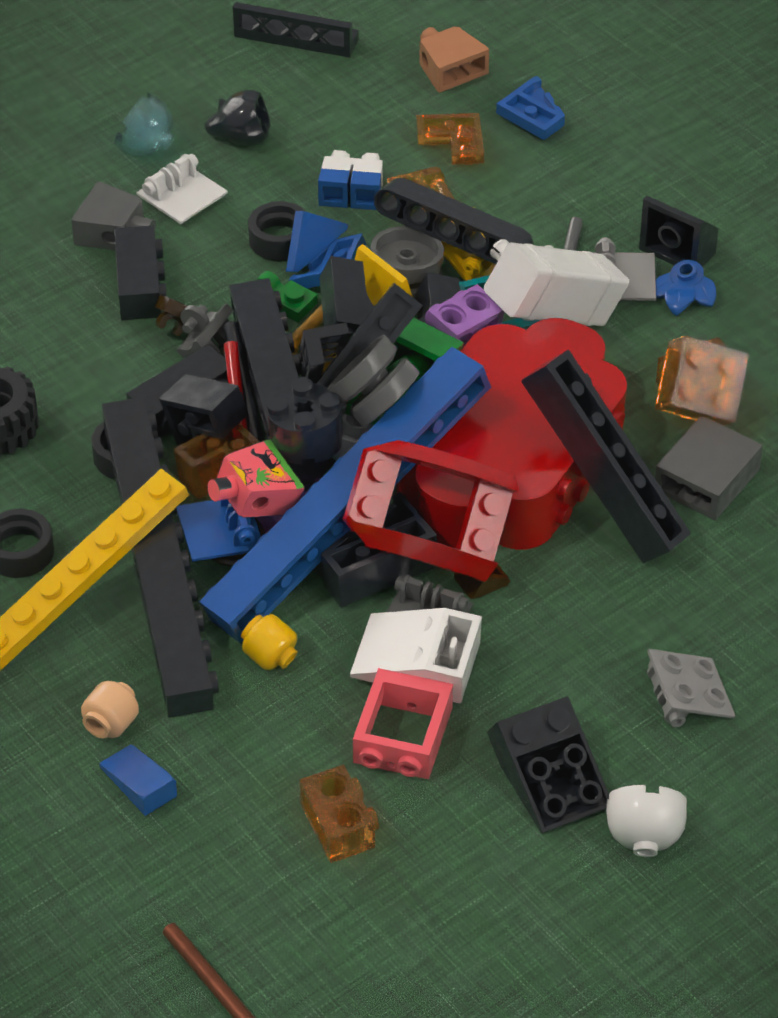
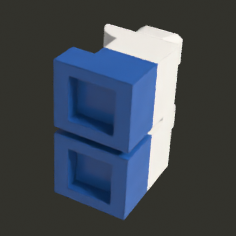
[318,150,383,210]

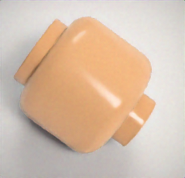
[81,681,139,739]

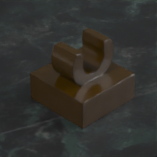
[155,295,186,336]

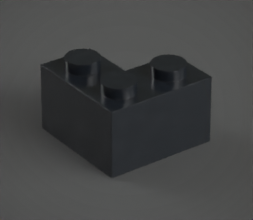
[159,374,249,462]

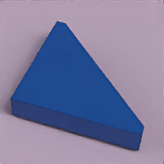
[286,211,348,273]

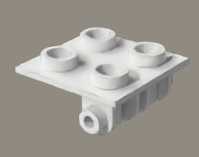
[136,154,228,224]

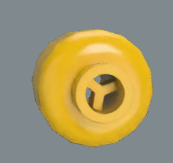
[241,614,298,670]

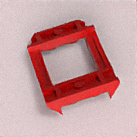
[343,440,519,582]

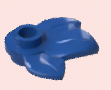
[655,260,716,316]

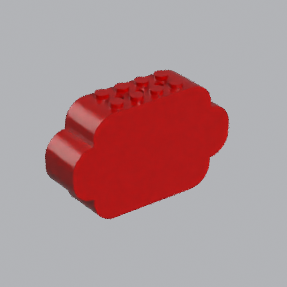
[396,318,627,550]

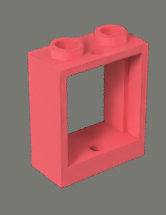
[353,668,453,779]

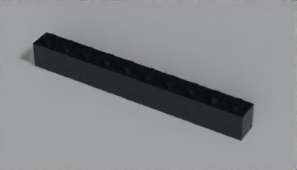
[102,397,219,718]

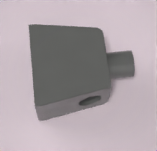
[71,181,156,250]

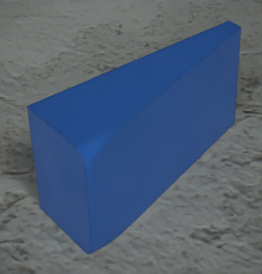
[99,744,177,816]

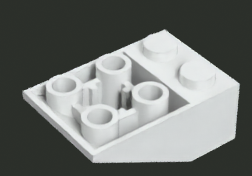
[350,608,482,704]

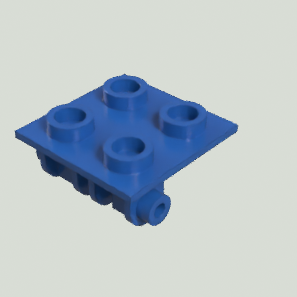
[176,499,261,562]

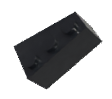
[321,491,437,608]

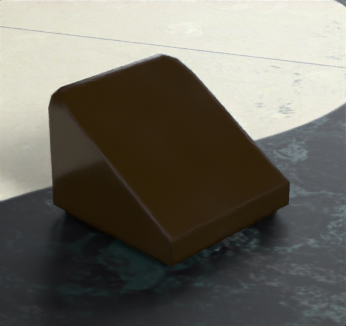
[454,560,510,599]

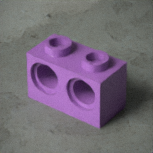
[425,284,505,347]

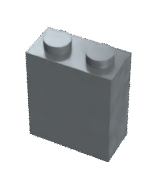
[655,415,763,521]

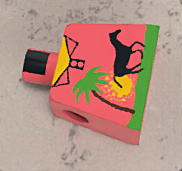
[208,440,304,517]

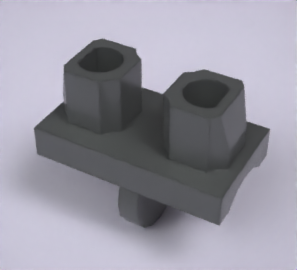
[176,303,233,358]

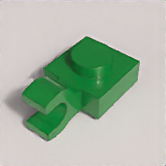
[258,270,318,322]

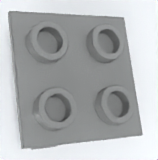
[592,237,656,301]
[647,649,735,727]

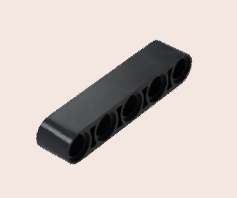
[374,177,533,264]

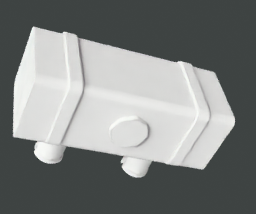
[484,239,629,326]

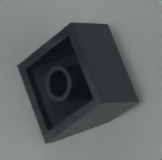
[639,196,719,267]

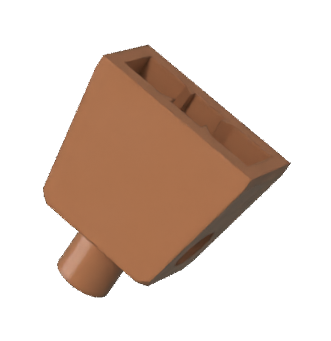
[420,27,489,93]

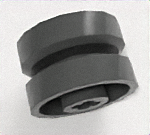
[370,226,444,300]
[327,334,420,427]

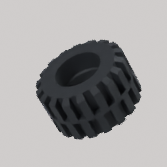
[0,366,39,457]

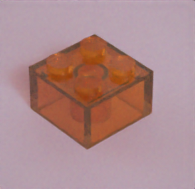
[655,336,749,425]

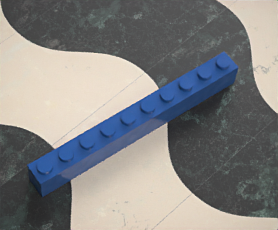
[199,347,491,643]

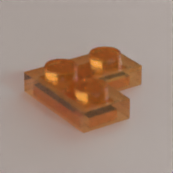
[416,113,484,165]

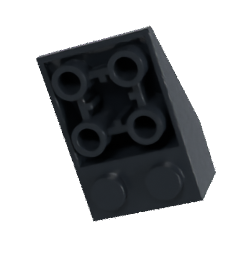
[487,696,609,834]

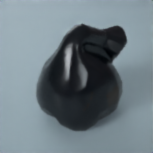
[204,90,271,146]

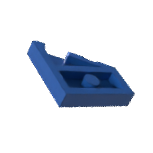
[496,76,565,140]
[289,233,367,288]

